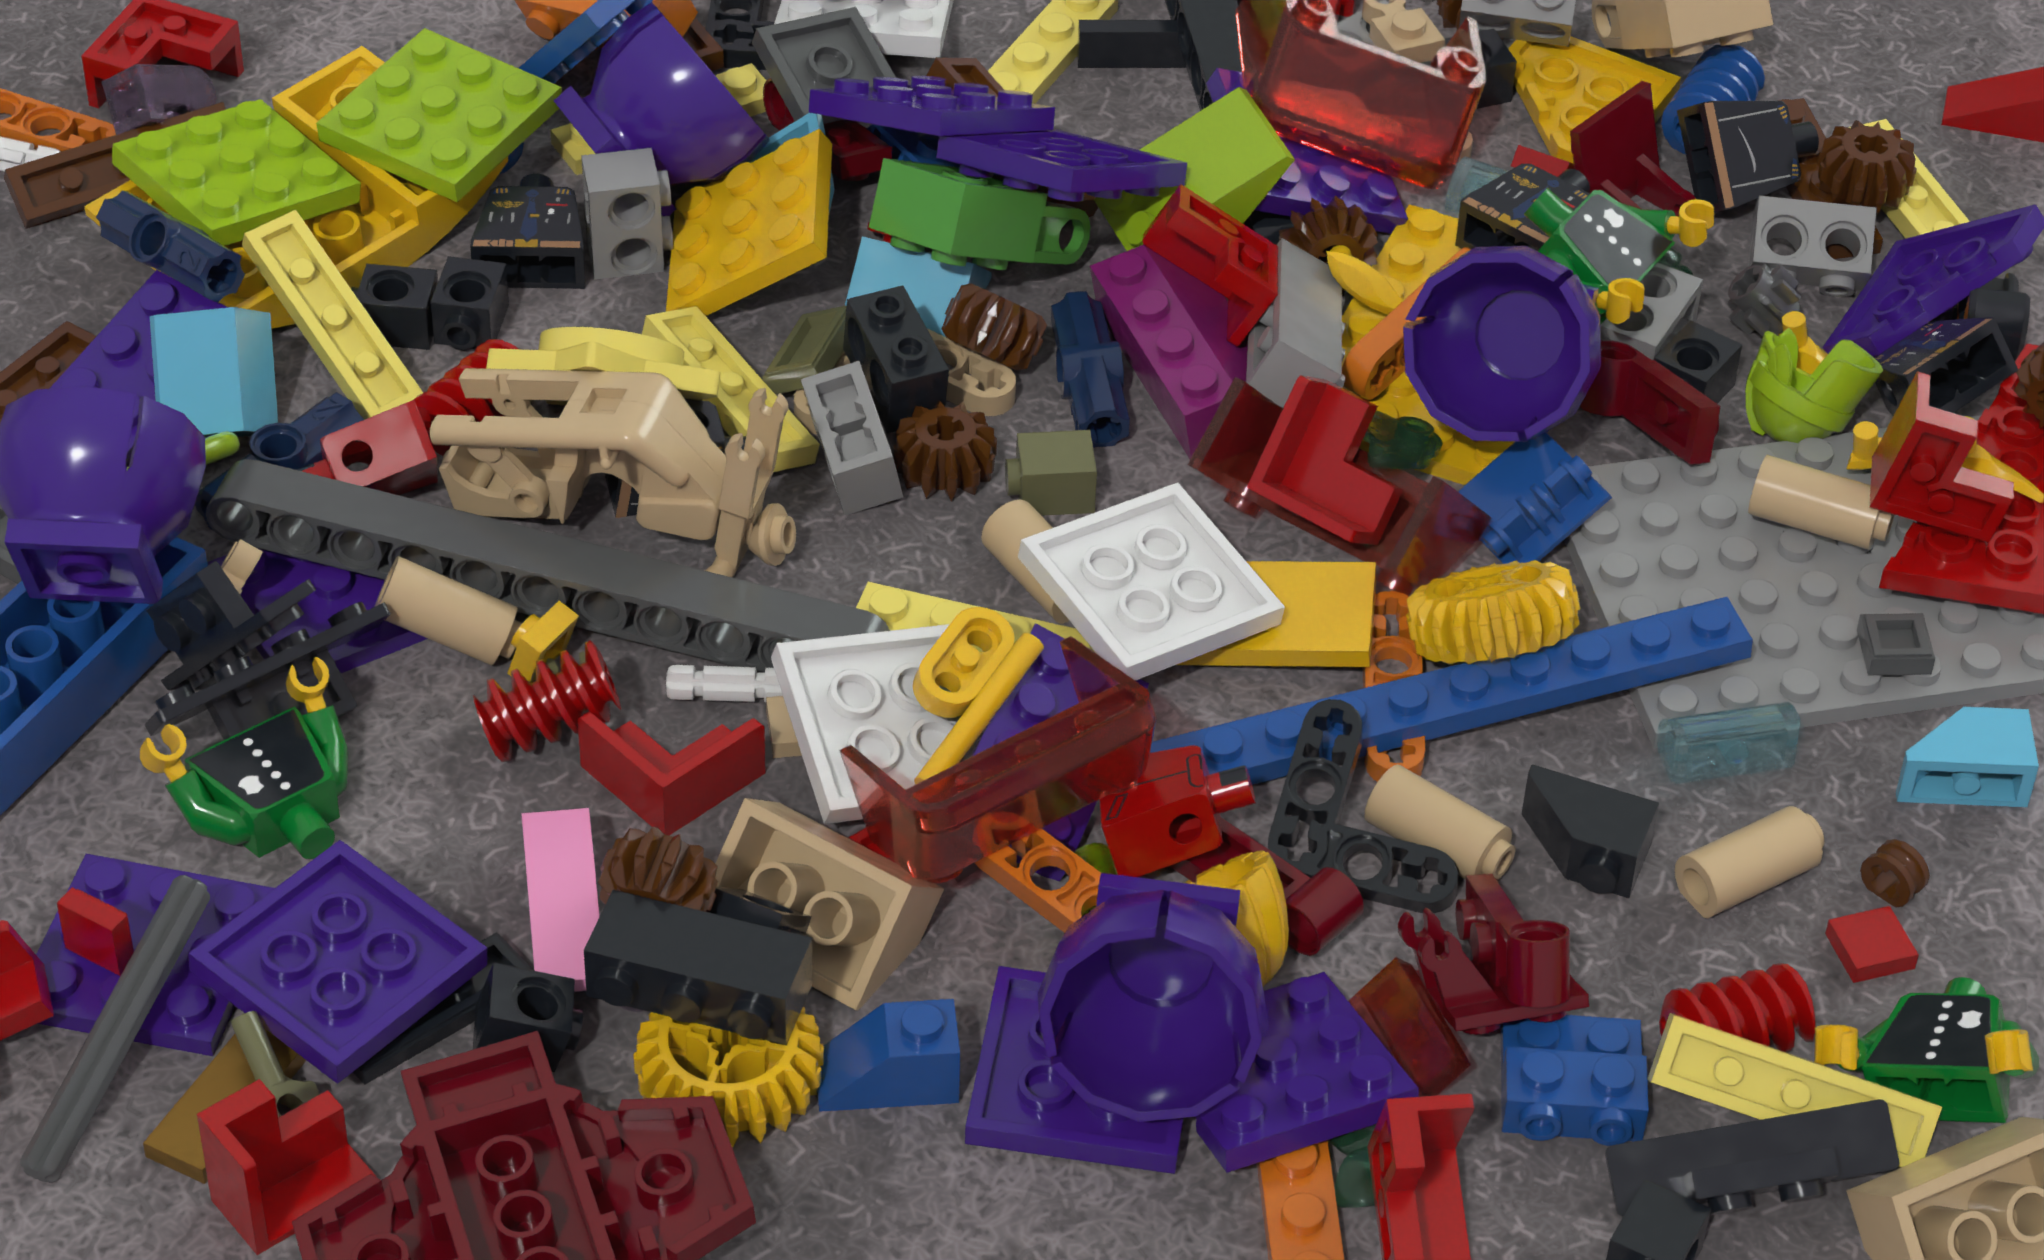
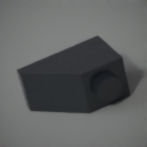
[1521,764,1659,898]

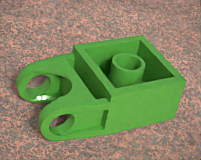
[869,158,1091,270]

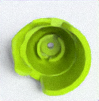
[1745,328,1883,443]

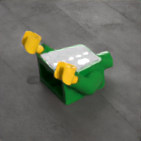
[1524,188,1714,325]
[140,657,348,859]
[1814,977,2039,1123]

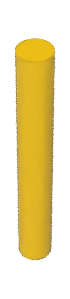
[914,633,1044,796]

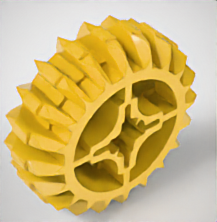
[1406,560,1580,665]
[633,1007,824,1148]

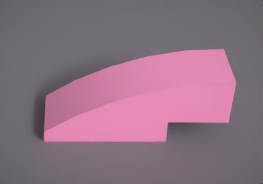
[521,808,600,992]

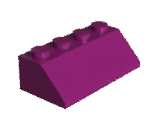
[1090,245,1283,463]

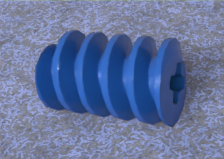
[1661,44,1765,155]

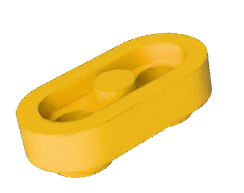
[913,607,1015,718]

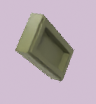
[762,306,846,394]

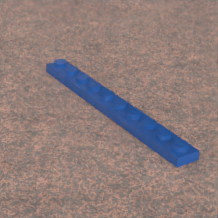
[1120,597,1753,785]

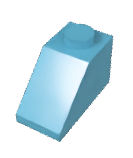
[1896,707,2039,807]

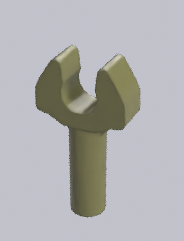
[230,1011,320,1118]

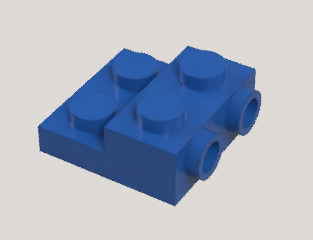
[1501,1015,1649,1146]

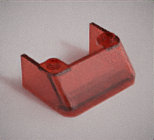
[1235,0,1486,189]
[1188,377,1492,596]
[839,636,1157,883]

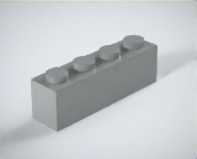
[1246,238,1345,408]

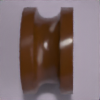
[1860,839,1930,908]

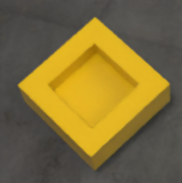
[507,601,579,683]

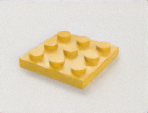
[666,129,832,316]

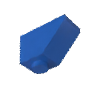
[817,999,960,1112]

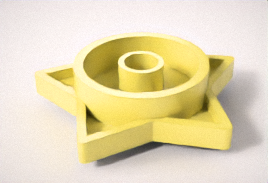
[486,327,721,406]

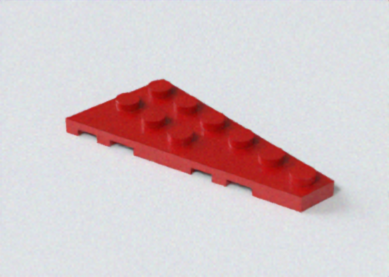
[1879,344,2044,614]

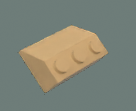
[715,798,944,1010]
[1847,1117,2044,1260]

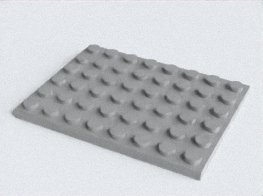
[1564,415,2044,748]

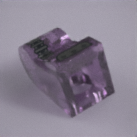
[102,64,217,135]

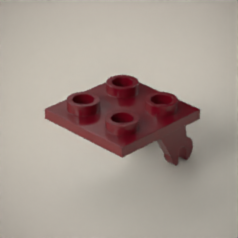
[1570,81,1696,217]
[1398,908,1589,1034]

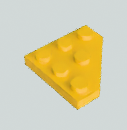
[1508,36,1681,164]

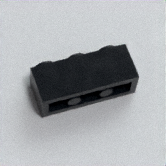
[584,890,813,1045]

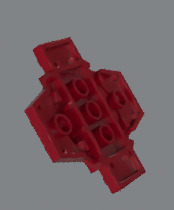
[292,1031,756,1260]

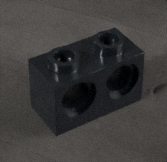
[843,285,949,433]

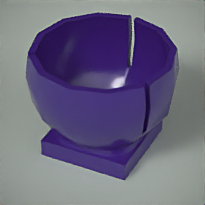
[553,2,770,216]
[1403,246,1601,442]
[0,386,206,604]
[1038,873,1269,1122]

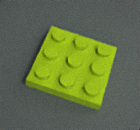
[316,28,562,202]
[112,99,361,246]

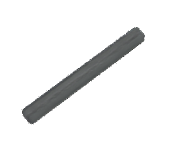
[20,875,210,1183]

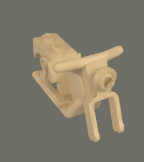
[430,368,796,578]

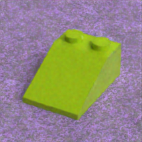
[1094,87,1295,251]

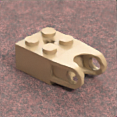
[1592,0,1773,58]

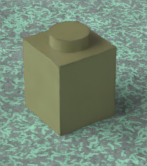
[1005,430,1097,516]

